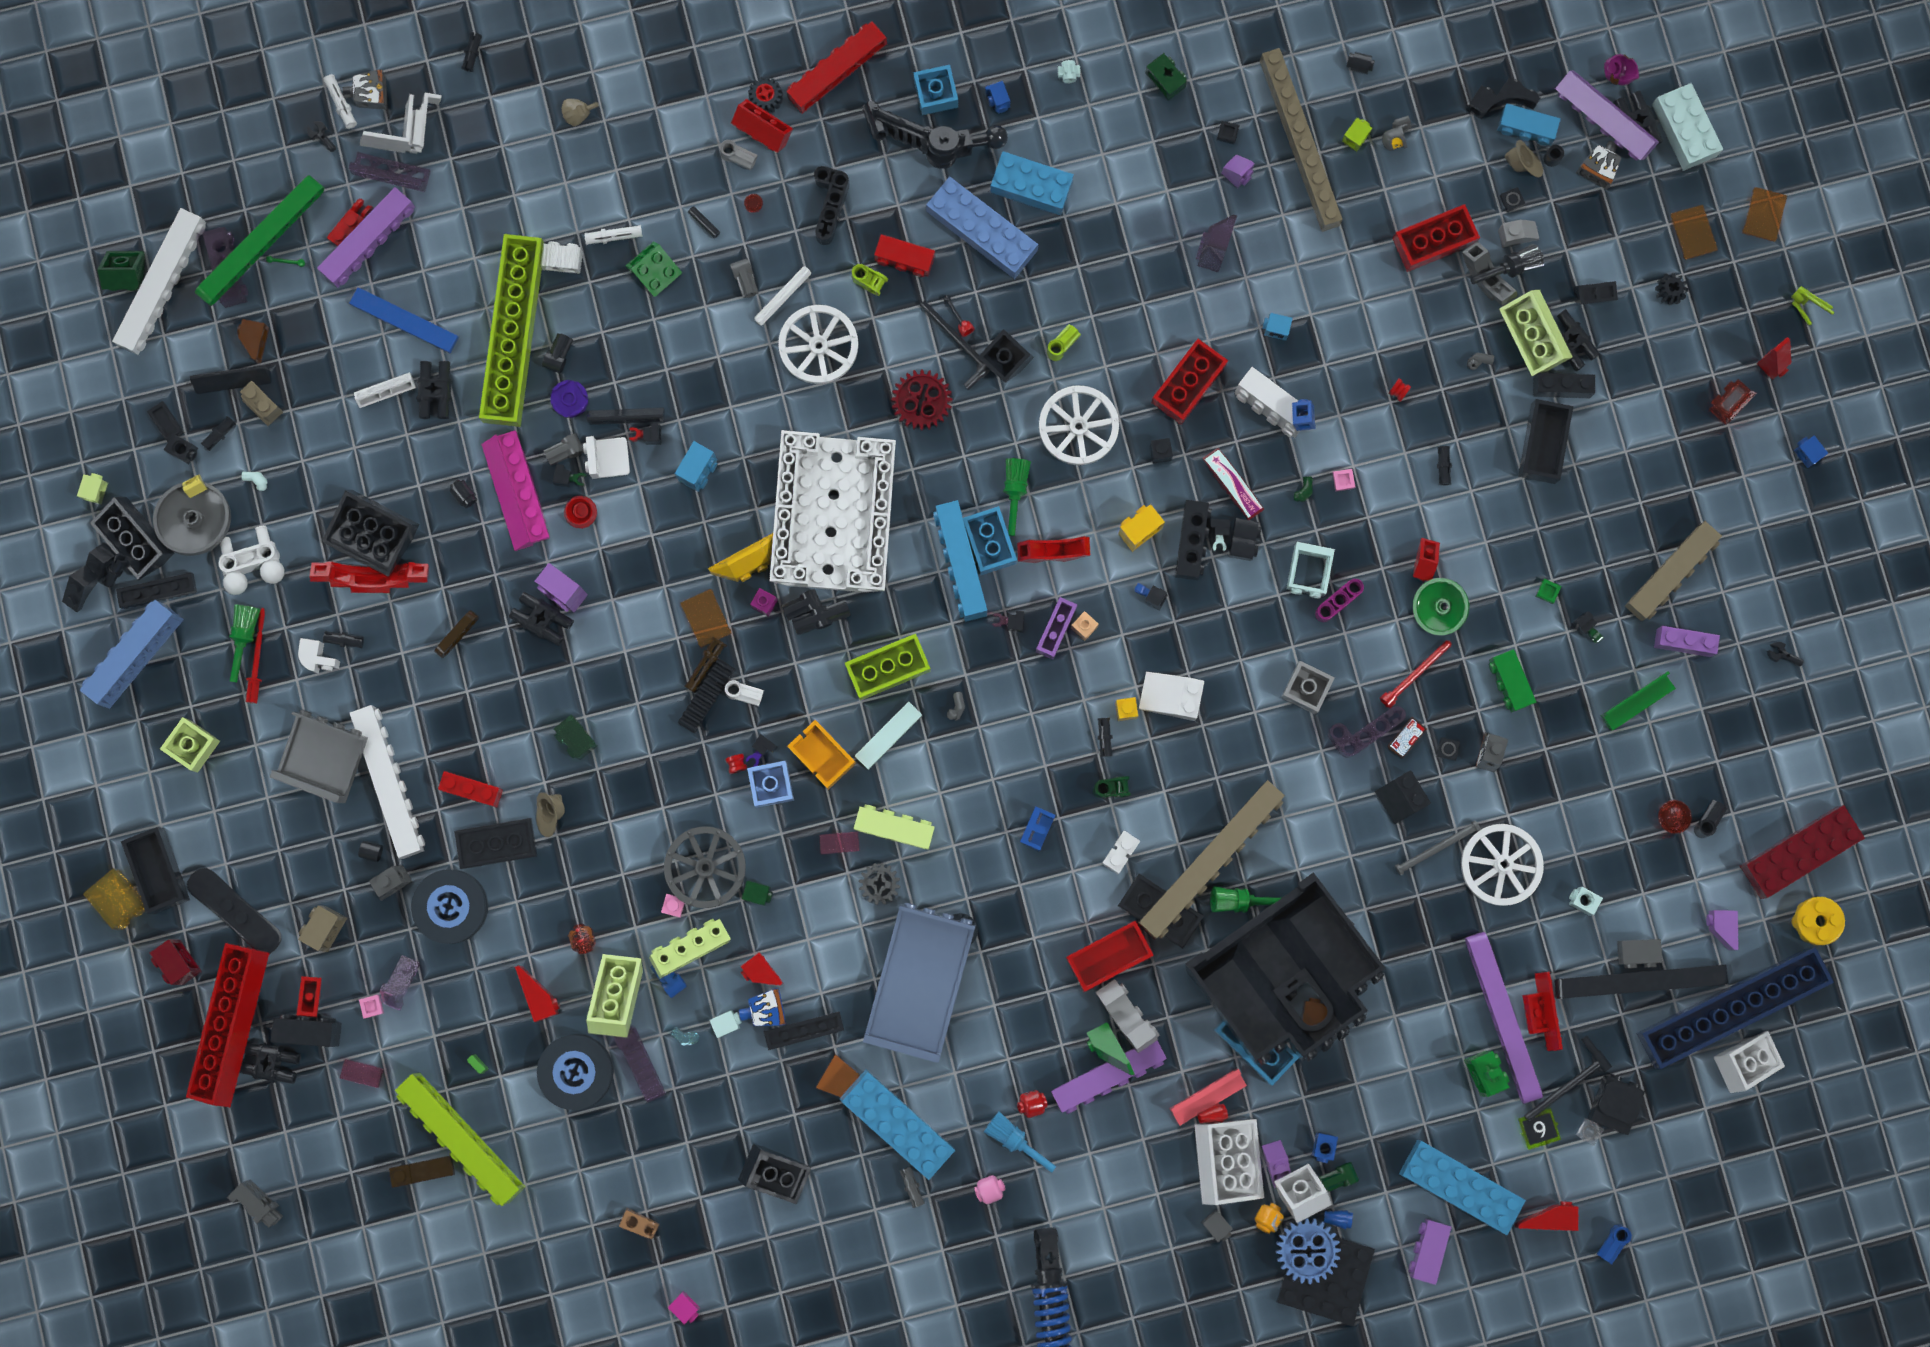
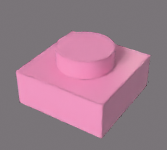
[1332,469,1355,491]
[661,894,685,918]
[359,995,384,1019]

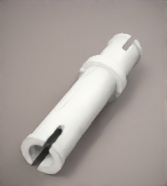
[323,74,357,129]
[585,225,642,245]

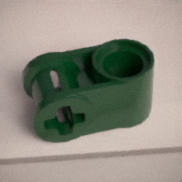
[1093,776,1131,798]

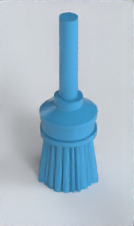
[984,1111,1056,1173]

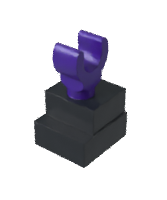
[746,734,778,767]

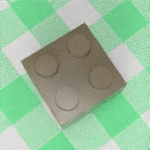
[298,905,347,952]

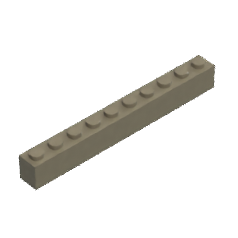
[1260,48,1343,232]
[1138,780,1285,940]

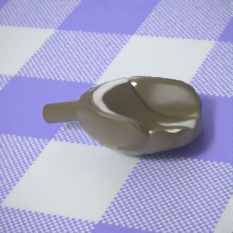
[562,99,599,127]

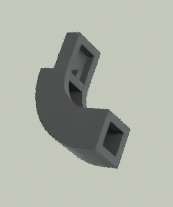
[1462,241,1518,306]

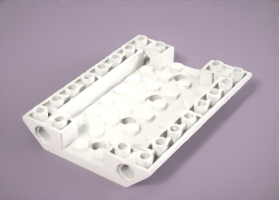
[770,430,896,592]

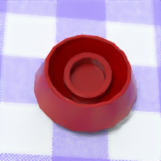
[564,496,597,529]

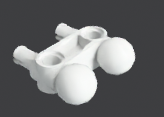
[219,526,285,595]

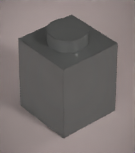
[1201,1209,1233,1242]

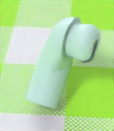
[242,472,268,491]

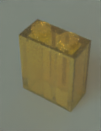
[83,868,145,930]

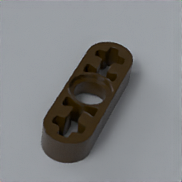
[434,610,479,658]

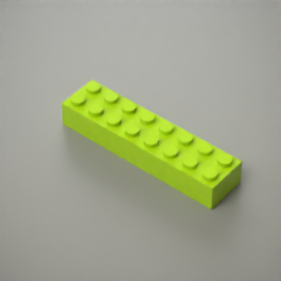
[394,1073,526,1206]

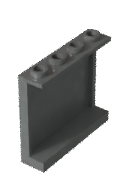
[270,710,368,803]

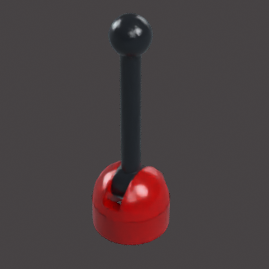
[943,295,975,337]

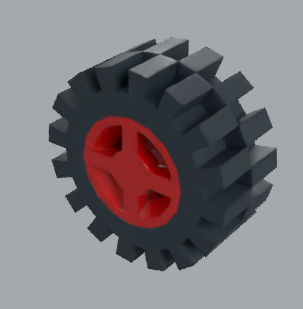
[748,77,783,113]

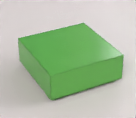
[467,1054,489,1074]

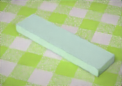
[855,702,922,770]

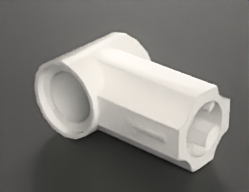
[725,680,764,706]

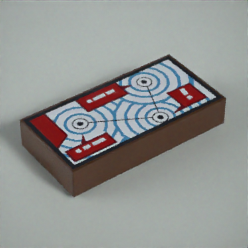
[1387,717,1427,759]

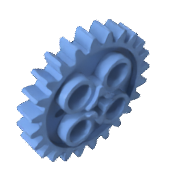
[1276,1218,1341,1284]

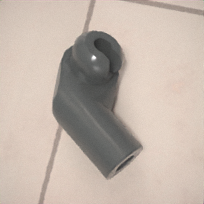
[947,692,965,721]

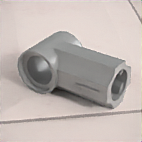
[720,140,758,171]

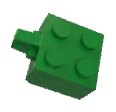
[1464,1050,1510,1097]

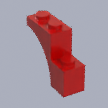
[1017,536,1090,563]

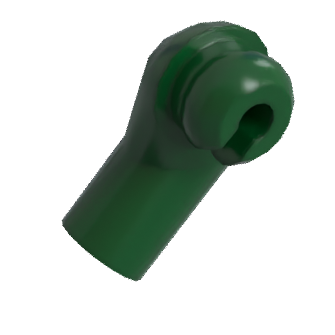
[1294,476,1313,502]

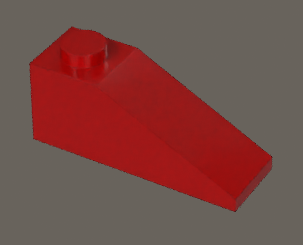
[1757,337,1792,380]
[515,965,560,1022]
[1515,1201,1578,1231]

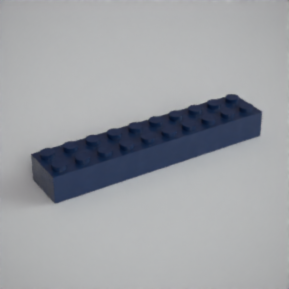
[1636,947,1834,1069]

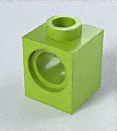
[1342,118,1372,151]

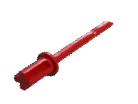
[246,608,265,704]

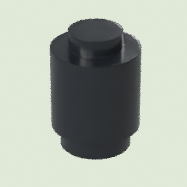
[1346,52,1375,74]
[450,480,477,508]

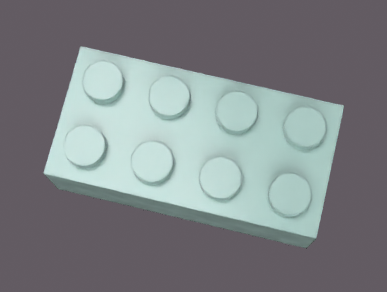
[1652,83,1723,171]

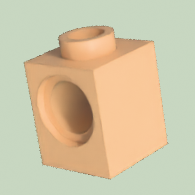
[1071,611,1099,641]

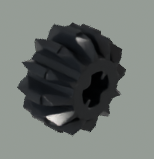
[1655,273,1689,306]

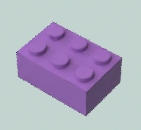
[535,563,588,613]

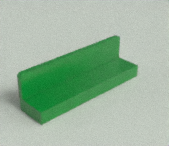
[1600,671,1676,731]

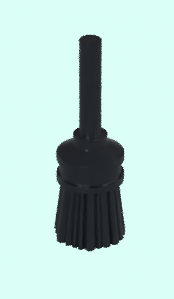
[1470,243,1544,285]

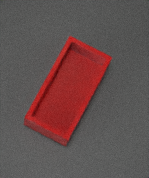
[1065,921,1154,992]

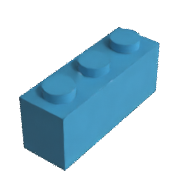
[1497,103,1561,146]

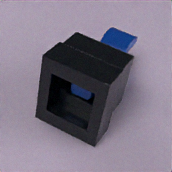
[1134,583,1168,611]

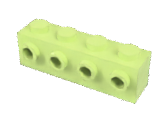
[649,919,731,979]

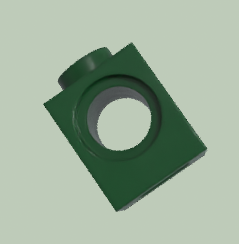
[742,881,773,906]

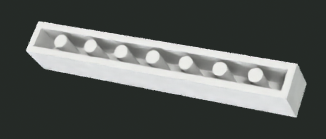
[112,208,206,355]
[350,705,425,859]

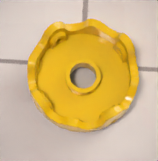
[1791,897,1845,946]

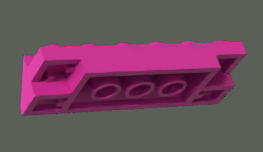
[481,430,550,551]

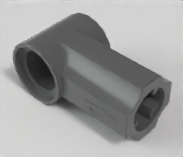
[730,258,758,298]
[544,433,584,466]

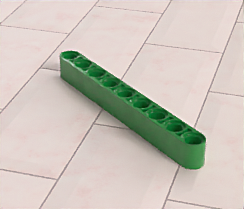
[195,175,325,306]

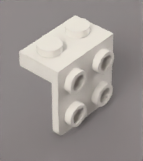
[583,436,630,479]

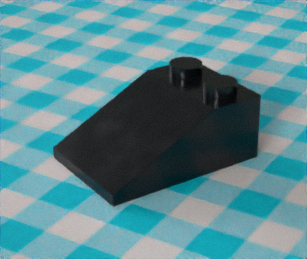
[738,1143,812,1204]

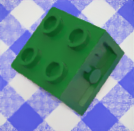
[626,241,682,297]

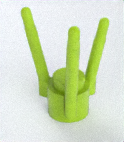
[1791,286,1834,325]

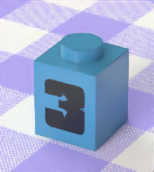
[1262,313,1293,341]

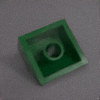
[97,251,145,291]

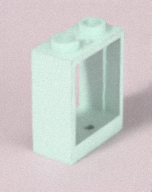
[1286,542,1335,599]

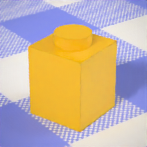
[1115,697,1138,721]

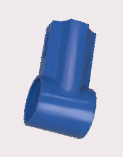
[650,965,687,998]
[1597,1225,1631,1264]

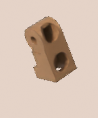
[619,1208,659,1239]

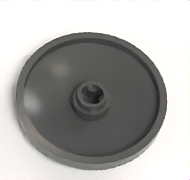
[153,482,231,556]

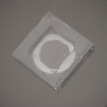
[1576,1118,1604,1146]

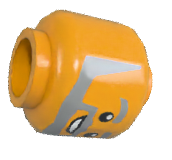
[1254,1203,1284,1234]

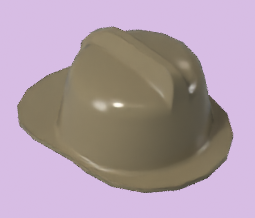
[1505,140,1543,178]
[536,792,565,837]

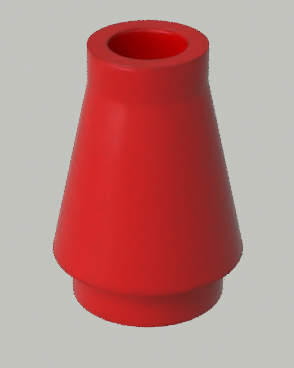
[1197,1103,1228,1124]

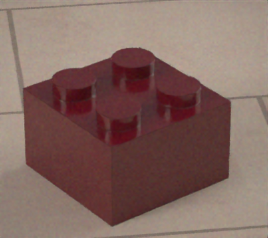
[150,939,202,985]

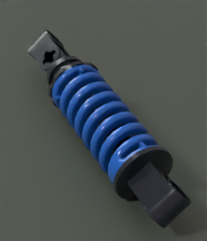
[1031,1227,1072,1347]

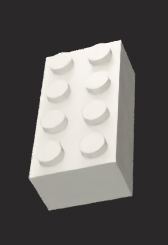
[1235,367,1308,438]

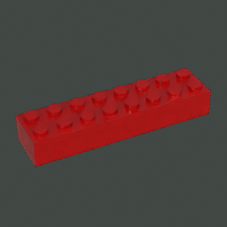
[186,943,269,1107]

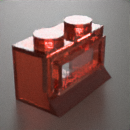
[1709,379,1756,424]

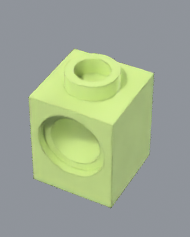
[77,473,108,504]

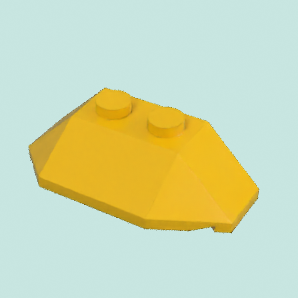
[708,533,773,582]

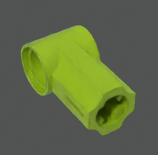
[1047,324,1081,361]

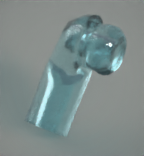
[670,1027,699,1046]

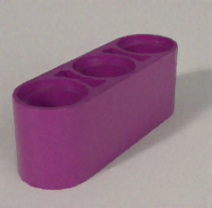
[1315,579,1364,622]

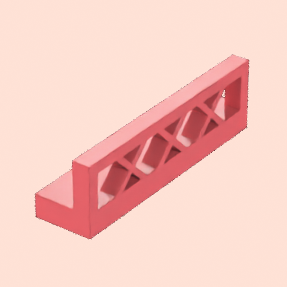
[1169,1069,1247,1126]

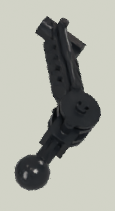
[862,100,1008,169]

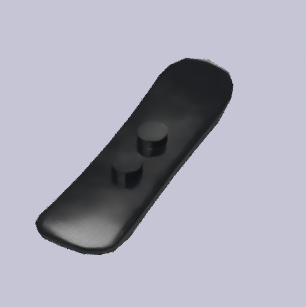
[187,868,282,955]

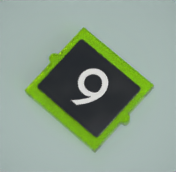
[1518,1108,1561,1150]

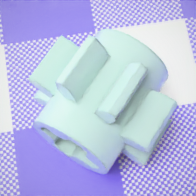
[1058,60,1080,83]

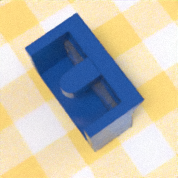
[1020,806,1055,852]

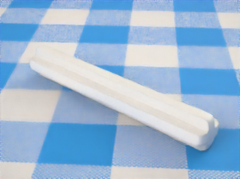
[754,266,811,325]

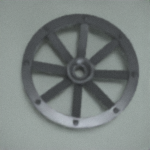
[664,826,746,908]

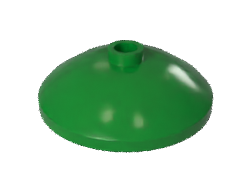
[1413,578,1470,635]

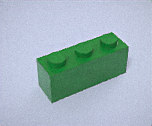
[1489,649,1536,713]

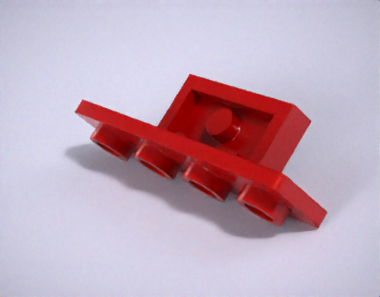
[1522,972,1563,1051]

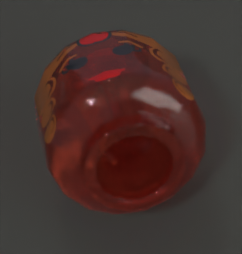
[568,924,596,954]

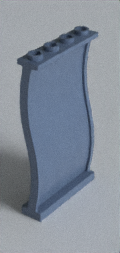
[863,902,976,1063]

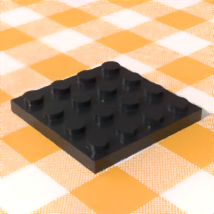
[1277,1235,1375,1326]

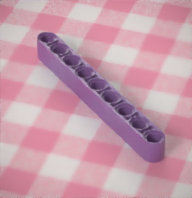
[1465,932,1543,1104]

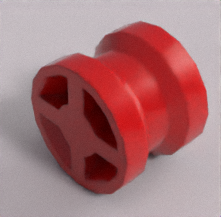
[1388,378,1412,402]
[725,754,747,774]

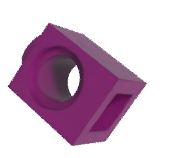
[750,588,778,617]

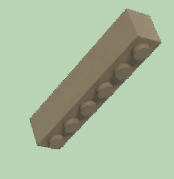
[1625,521,1722,621]

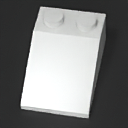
[1139,672,1204,721]
[1714,1031,1785,1093]

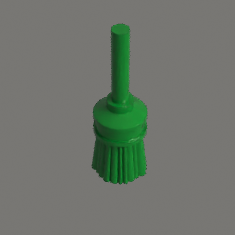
[1003,458,1031,536]
[229,604,260,683]
[1210,887,1281,913]

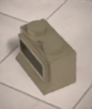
[240,381,283,426]

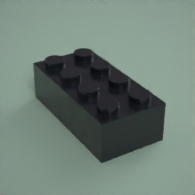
[1518,399,1574,484]
[121,827,190,915]

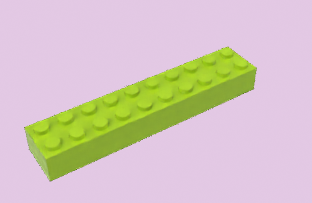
[479,234,544,427]

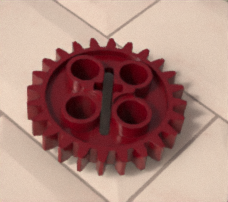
[891,369,953,431]

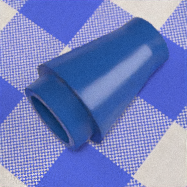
[1324,1210,1353,1230]

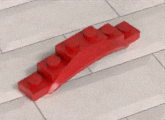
[310,562,429,593]

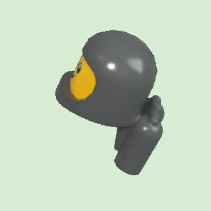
[1382,115,1412,151]

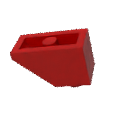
[1413,538,1440,581]
[741,952,784,986]
[297,976,322,1017]

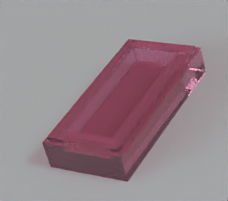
[819,832,860,855]
[340,1059,384,1088]

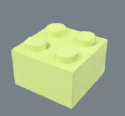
[160,717,220,773]

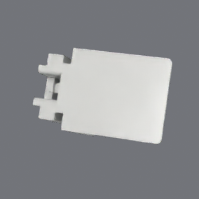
[360,93,441,154]

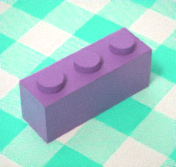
[1036,597,1077,660]
[1654,626,1720,657]
[1408,1219,1451,1285]

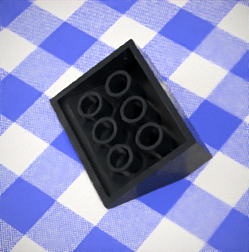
[322,490,420,576]

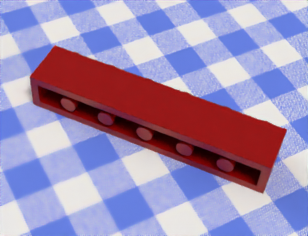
[787,21,887,114]

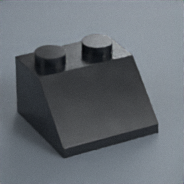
[978,329,1034,383]
[1374,770,1431,824]

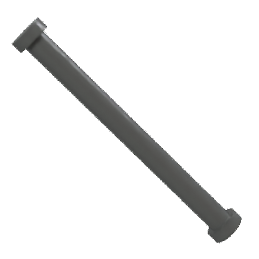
[1395,820,1481,876]

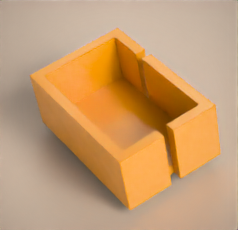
[787,720,856,790]

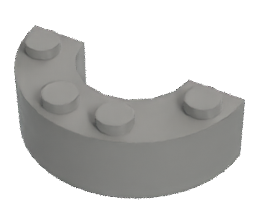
[1096,979,1160,1053]

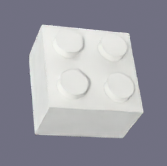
[1275,1164,1332,1223]

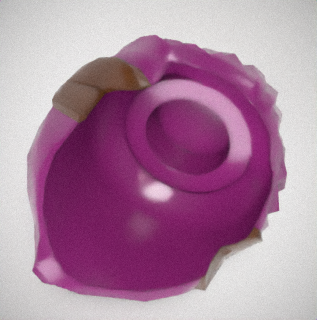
[1604,54,1639,85]

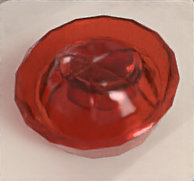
[1658,800,1692,834]

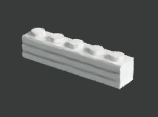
[354,372,416,408]

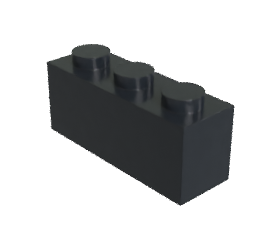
[1533,373,1595,398]

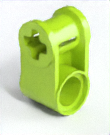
[852,264,889,296]

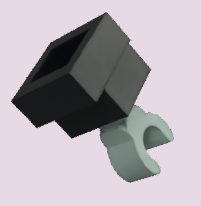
[1209,519,1230,551]

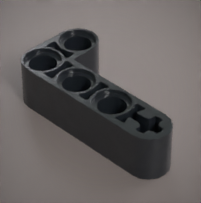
[814,166,849,245]

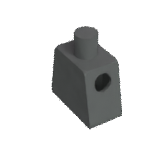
[369,865,413,901]

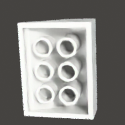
[1195,1119,1264,1205]

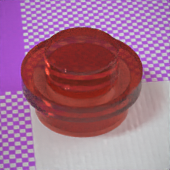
[744,194,763,213]

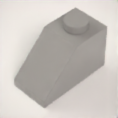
[1498,220,1539,248]

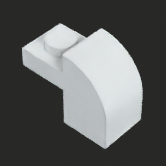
[298,638,340,674]

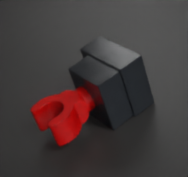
[629,423,661,445]

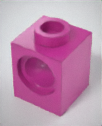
[667,1291,700,1324]

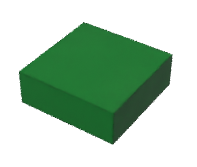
[1535,578,1562,604]

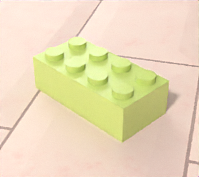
[1499,290,1572,376]
[586,954,643,1037]

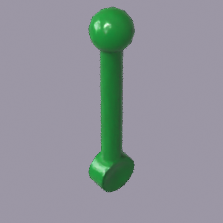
[266,256,306,267]

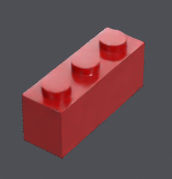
[731,99,793,153]
[874,234,935,277]
[438,771,503,808]

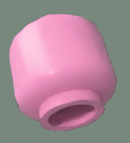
[975,1175,1005,1204]

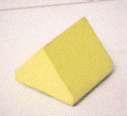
[182,475,207,498]

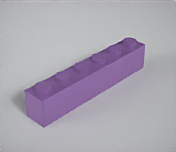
[1555,71,1659,161]
[317,187,415,288]
[1051,1041,1167,1114]

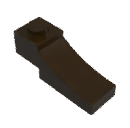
[389,1156,455,1188]

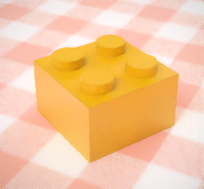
[1118,504,1165,552]

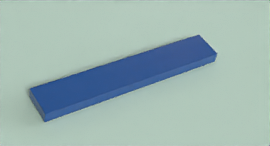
[349,287,459,353]

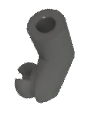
[1467,353,1494,370]

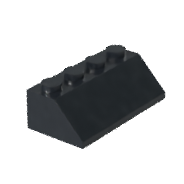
[90,497,174,580]

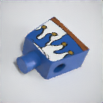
[739,988,786,1026]

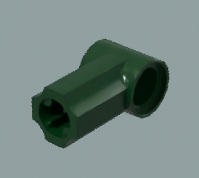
[1318,1162,1359,1192]

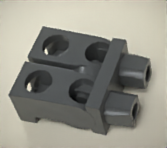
[227,1179,283,1228]

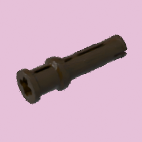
[685,636,727,693]

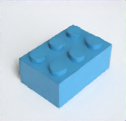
[963,506,1017,576]

